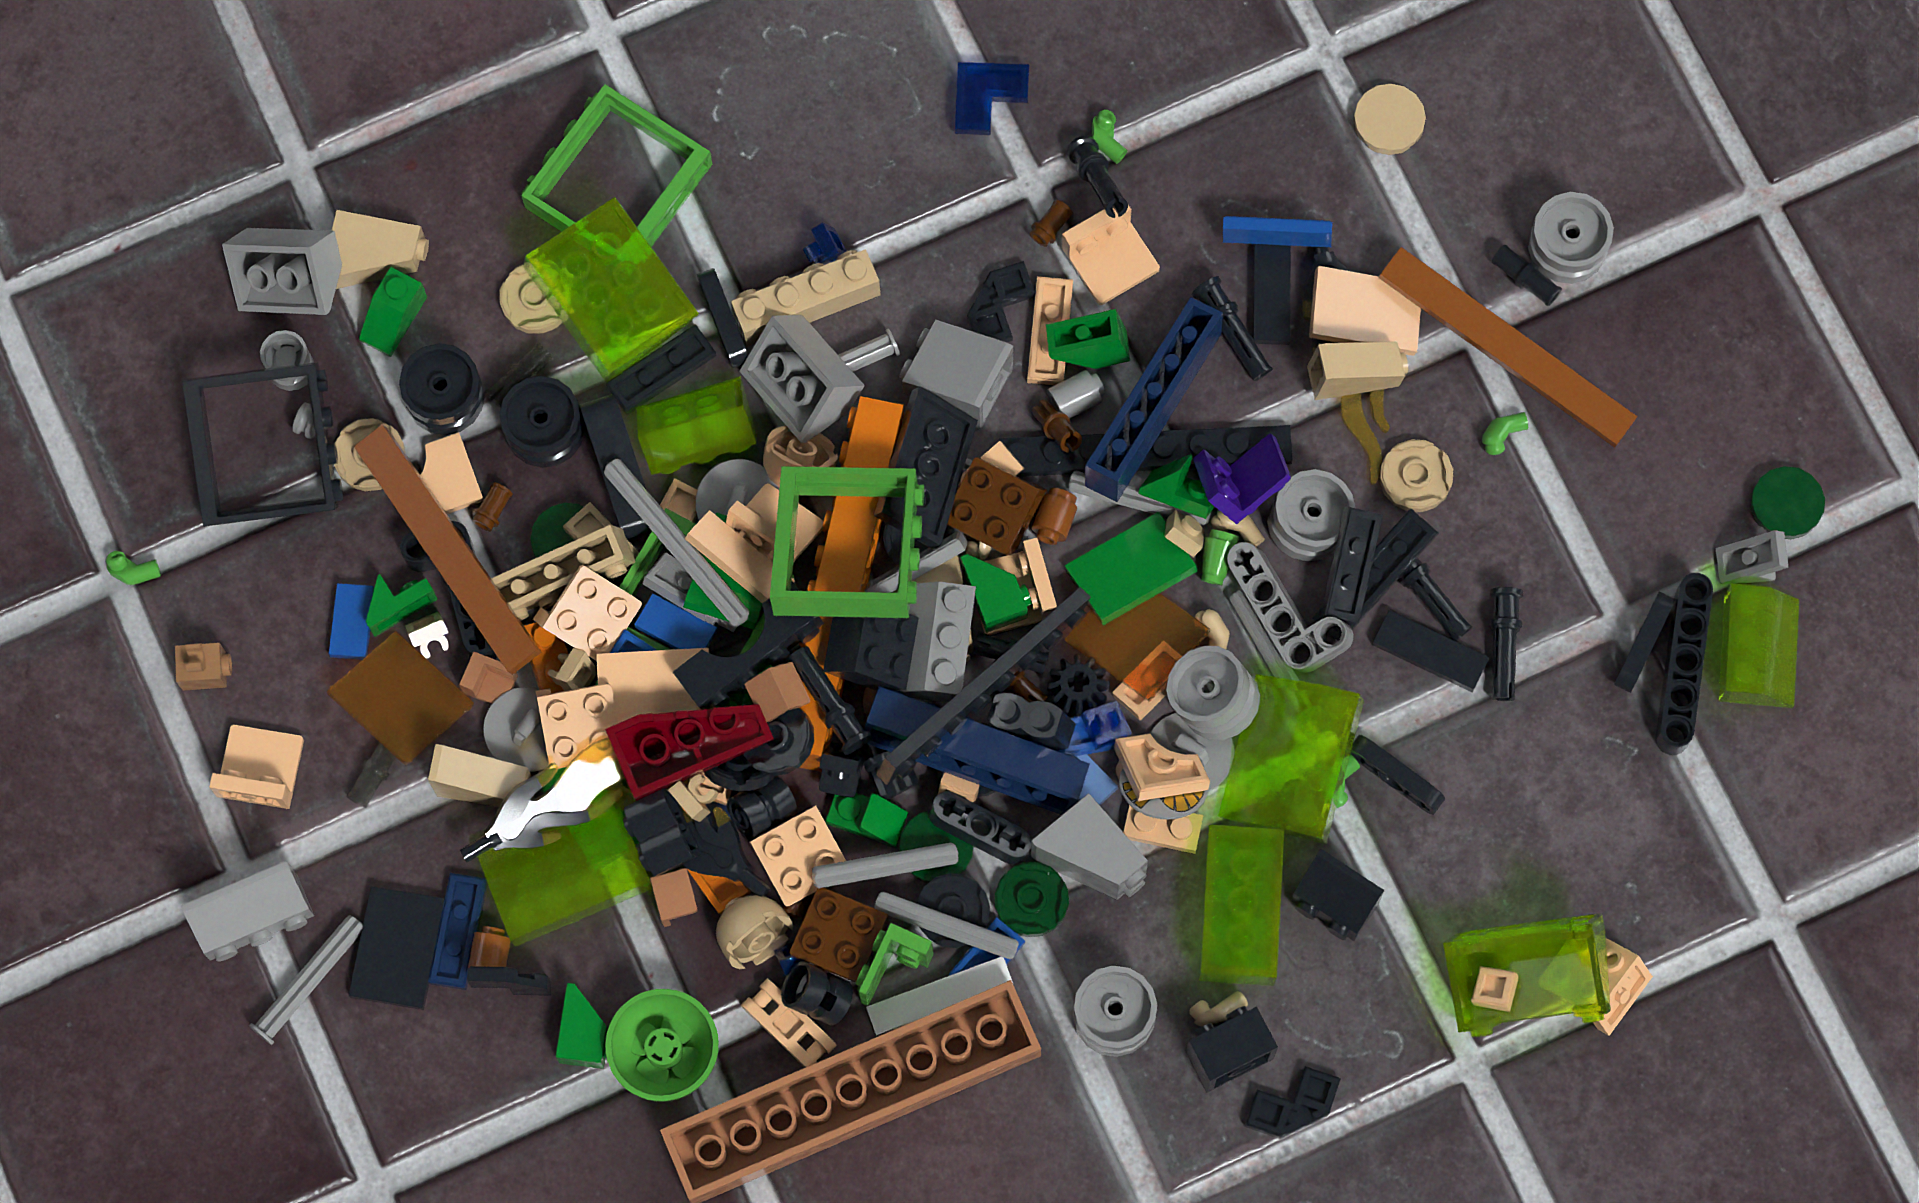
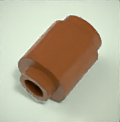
[1032,488,1077,545]
[468,926,511,968]

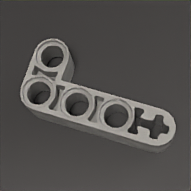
[1227,542,1354,672]

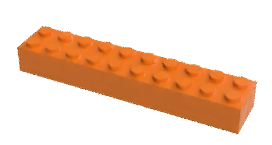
[793,396,904,772]

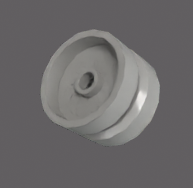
[1528,192,1614,284]
[1267,469,1355,562]
[1166,646,1260,740]
[1073,966,1157,1057]

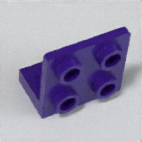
[1193,433,1291,524]

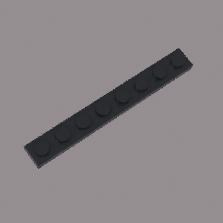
[999,425,1293,477]
[876,587,1091,785]

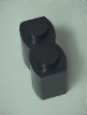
[987,693,1076,750]
[623,787,701,876]

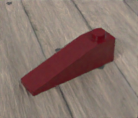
[605,704,774,801]

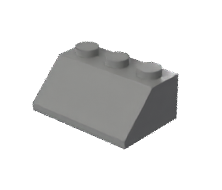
[222,228,342,315]
[739,315,865,443]
[897,581,976,703]
[181,861,314,961]

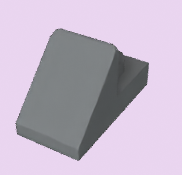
[1716,530,1789,585]

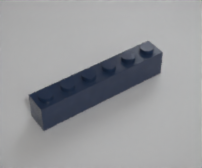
[1085,297,1223,502]
[863,686,1090,815]

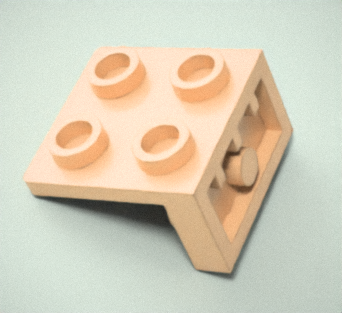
[1062,205,1160,305]
[726,483,824,563]
[981,538,1057,635]
[533,565,642,661]
[535,683,618,770]
[209,725,304,809]
[748,806,846,907]
[1539,926,1653,1036]

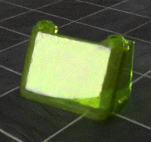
[1443,913,1611,1037]

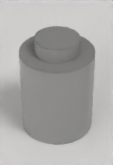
[1046,370,1105,419]

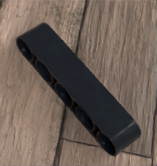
[1656,573,1713,755]

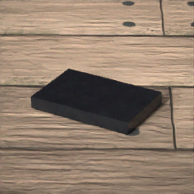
[349,886,445,1010]

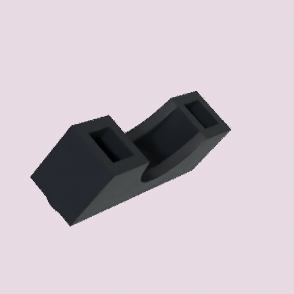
[673,581,824,710]

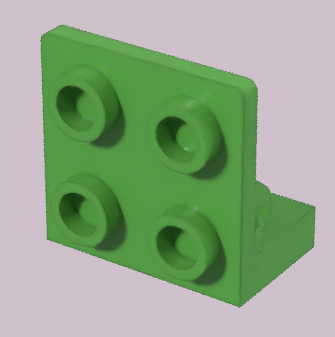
[856,923,934,1006]

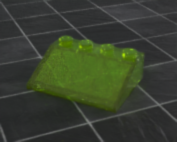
[523,197,699,383]
[1218,674,1364,844]
[478,786,653,947]

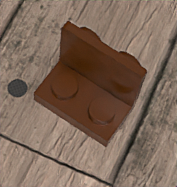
[947,457,1047,555]
[790,888,888,983]

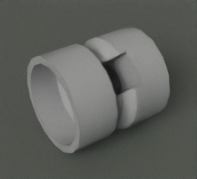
[260,330,314,391]

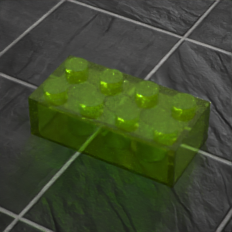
[1199,825,1284,986]

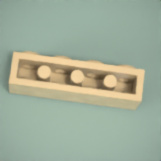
[731,249,880,347]
[491,525,636,621]

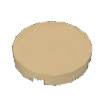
[1353,84,1426,155]
[500,262,572,334]
[334,418,405,491]
[1380,439,1453,512]

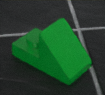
[1138,454,1215,519]
[366,574,438,637]
[826,793,909,848]

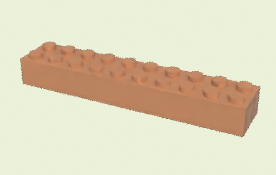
[660,980,1041,1203]

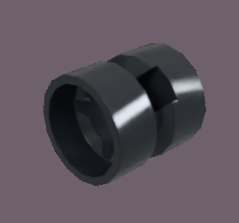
[727,776,797,841]
[781,961,853,1026]

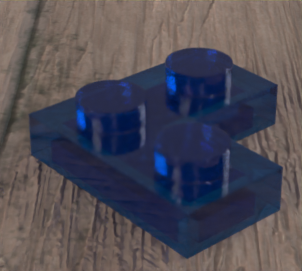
[955,62,1029,135]

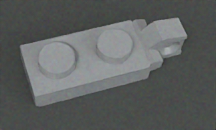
[643,553,738,632]

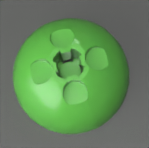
[605,989,719,1102]

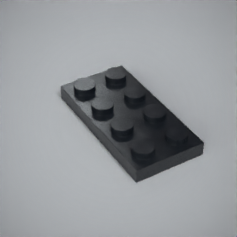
[874,387,978,549]

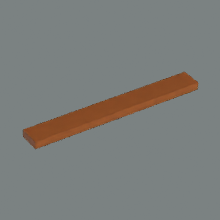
[1379,247,1638,448]
[354,424,542,675]

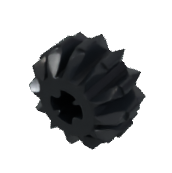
[1047,654,1110,717]

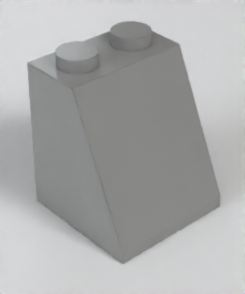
[899,320,1013,430]
[1031,793,1148,900]

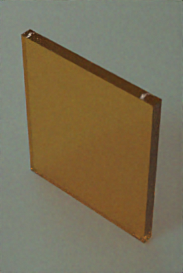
[1065,593,1210,702]
[327,631,474,766]

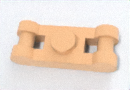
[741,978,837,1068]

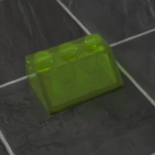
[637,376,756,475]
[1719,583,1799,708]

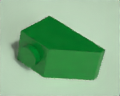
[359,267,427,357]
[1046,309,1130,369]
[961,554,1032,633]
[556,983,608,1069]

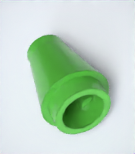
[1201,529,1239,586]

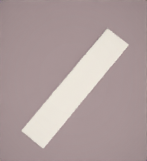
[866,957,1013,1035]

